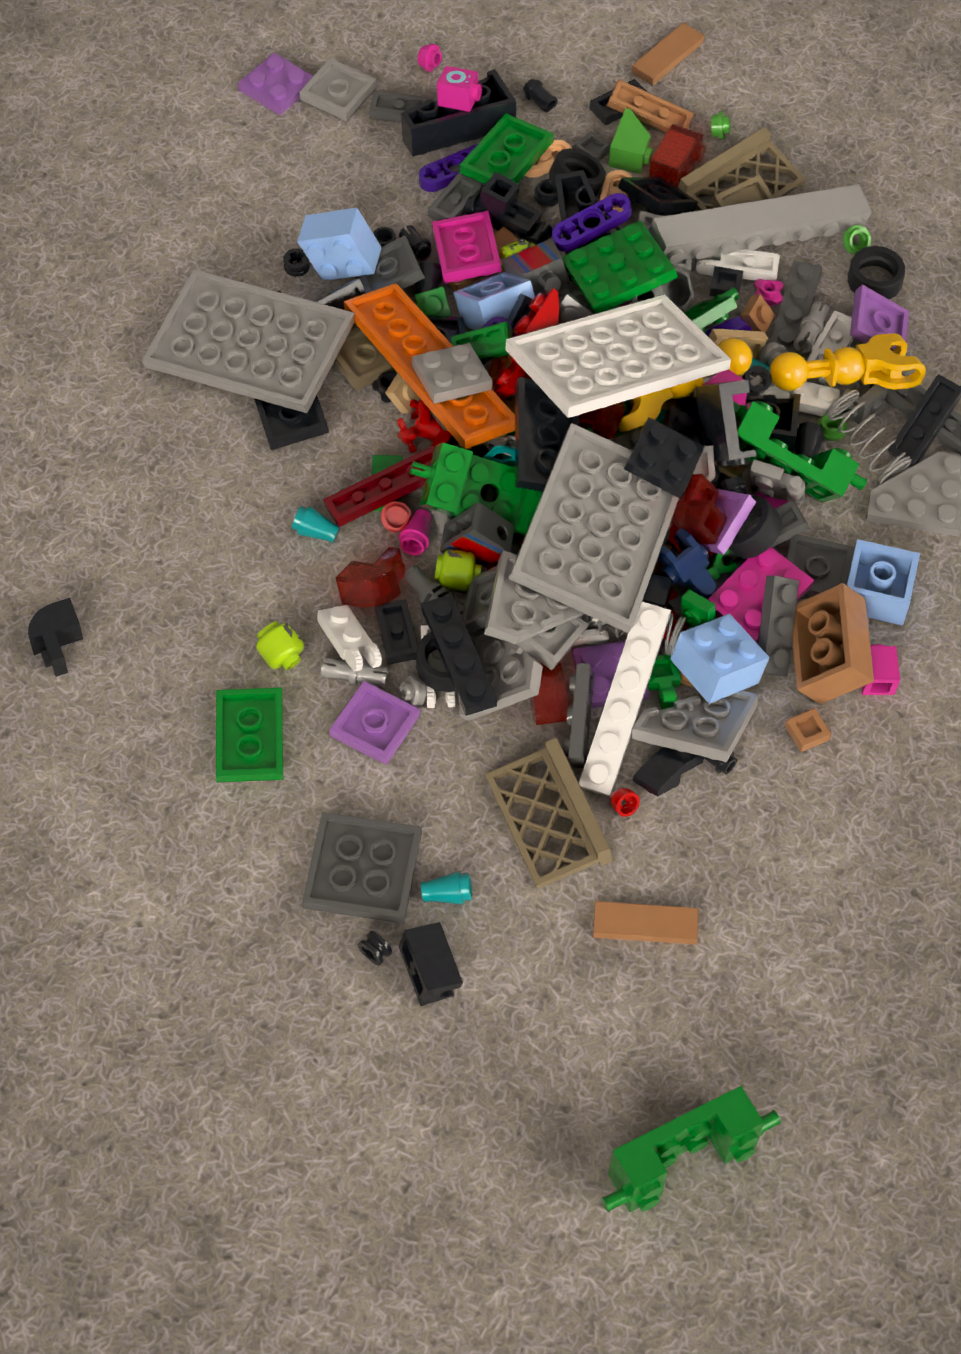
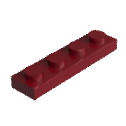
[323,445,435,527]

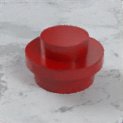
[381,501,412,532]

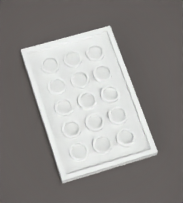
[505,295,731,418]

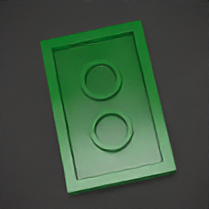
[459,113,554,184]
[216,687,284,783]

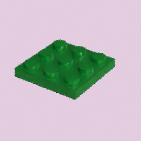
[562,220,678,314]

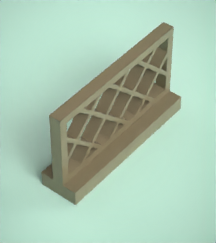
[678,127,806,211]
[485,737,613,889]

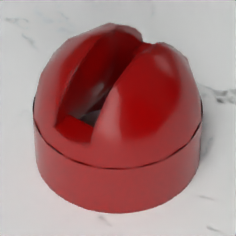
[610,787,640,817]

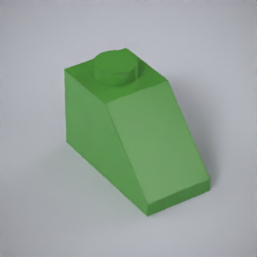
[609,108,653,174]

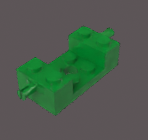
[733,401,867,503]
[410,443,543,537]
[601,1086,781,1212]

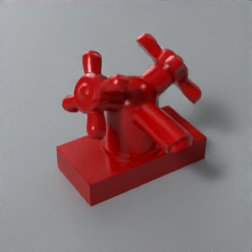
[397,399,458,453]

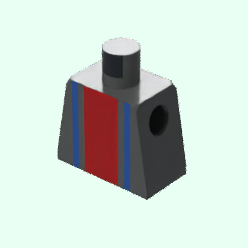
[501,238,569,296]
[440,503,521,567]

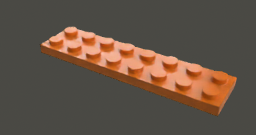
[344,283,515,449]

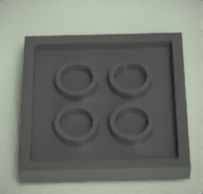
[302,812,422,924]

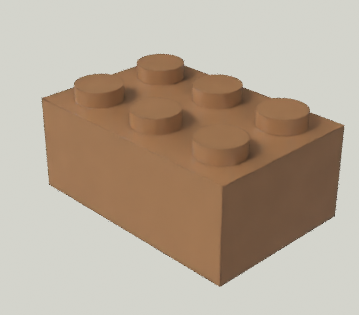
[792,583,874,703]

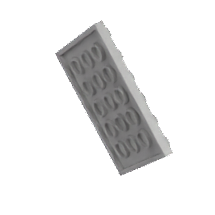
[142,269,355,413]
[508,423,679,633]

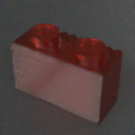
[649,124,706,188]

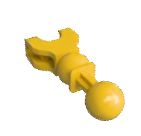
[770,333,926,391]
[617,338,752,433]

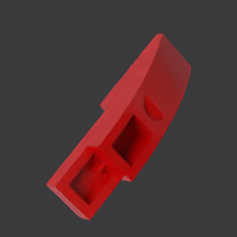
[494,288,559,401]

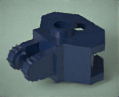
[657,528,717,599]

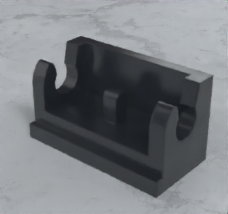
[398,922,463,1007]

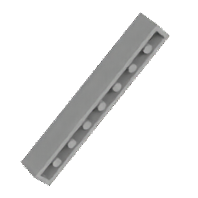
[648,184,872,264]

